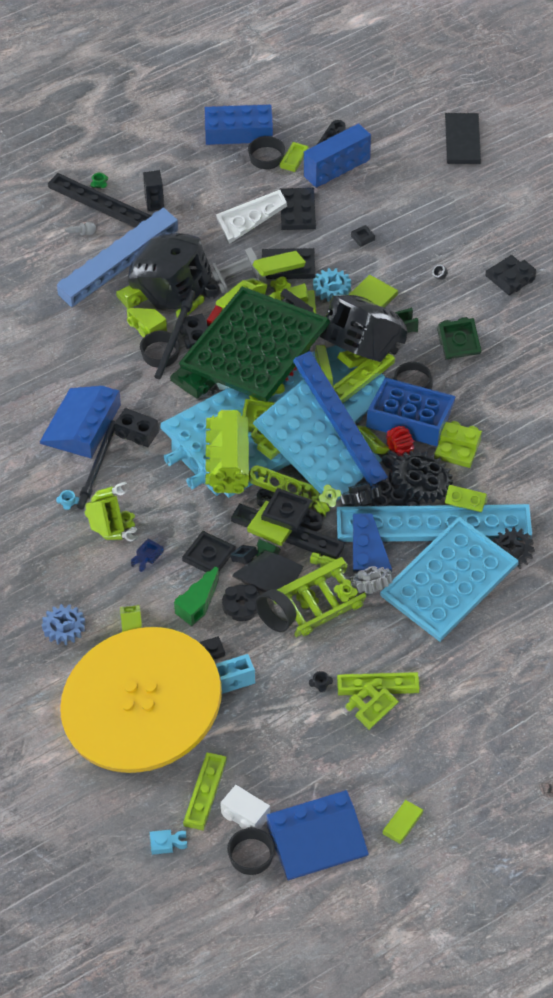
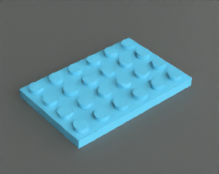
[253,379,382,502]
[380,517,518,642]

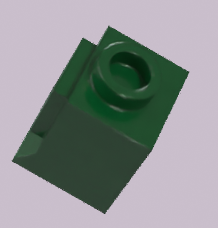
[394,307,419,333]

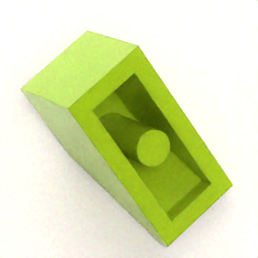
[120,605,142,632]

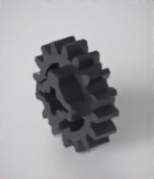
[340,483,382,507]
[493,527,535,570]

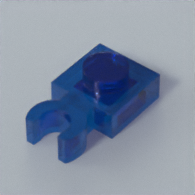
[131,538,164,572]

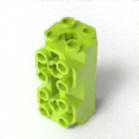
[205,410,249,494]

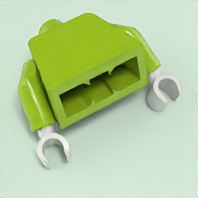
[85,482,138,542]

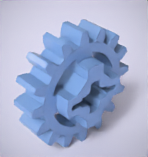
[42,604,86,645]

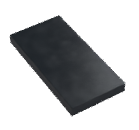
[445,113,481,164]

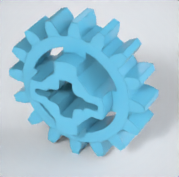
[313,268,351,302]

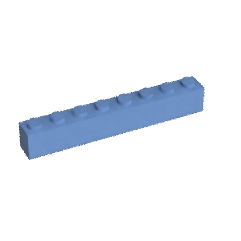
[57,207,178,307]

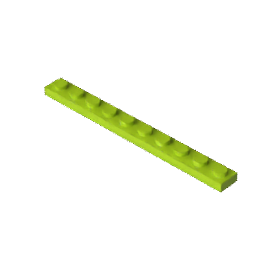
[257,353,396,460]

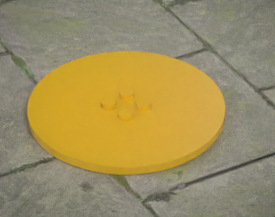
[60,627,222,773]

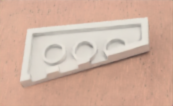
[216,190,287,244]

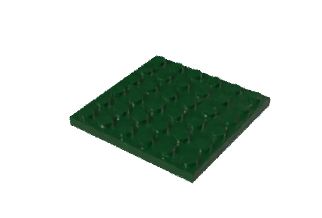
[179,286,330,402]

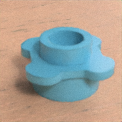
[56,490,79,510]

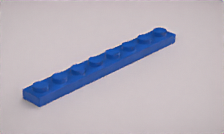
[293,351,388,486]

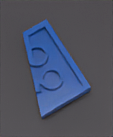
[353,514,392,572]

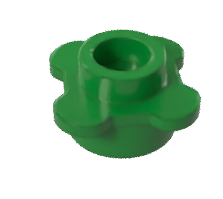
[90,172,108,188]

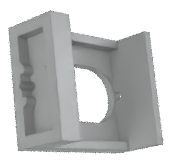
[212,247,267,294]

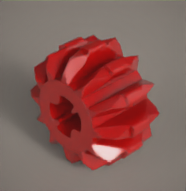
[386,426,414,456]

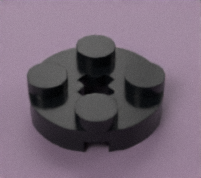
[222,585,260,621]

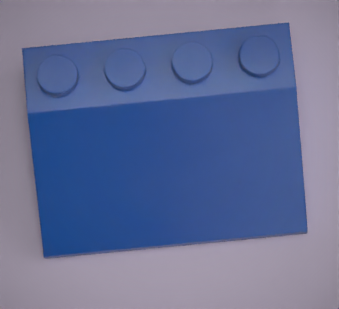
[366,377,456,446]
[40,386,121,459]
[266,790,369,881]

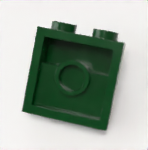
[437,317,482,360]
[170,368,217,399]

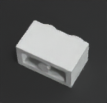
[221,785,270,829]

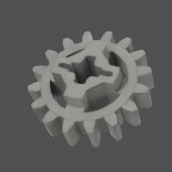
[350,566,393,594]

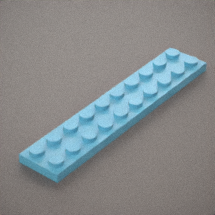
[337,504,532,542]

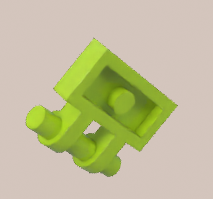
[345,679,399,730]

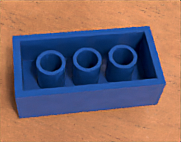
[204,104,273,145]
[304,123,371,188]

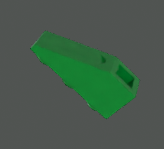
[174,567,219,626]

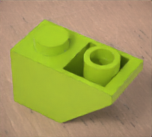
[127,308,167,337]

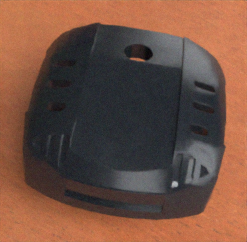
[128,233,212,309]
[319,295,407,362]

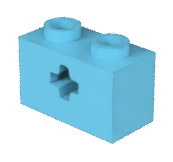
[216,654,255,694]

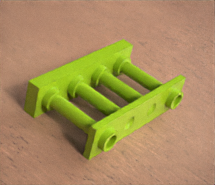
[274,557,366,638]

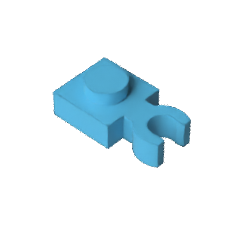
[150,830,187,855]

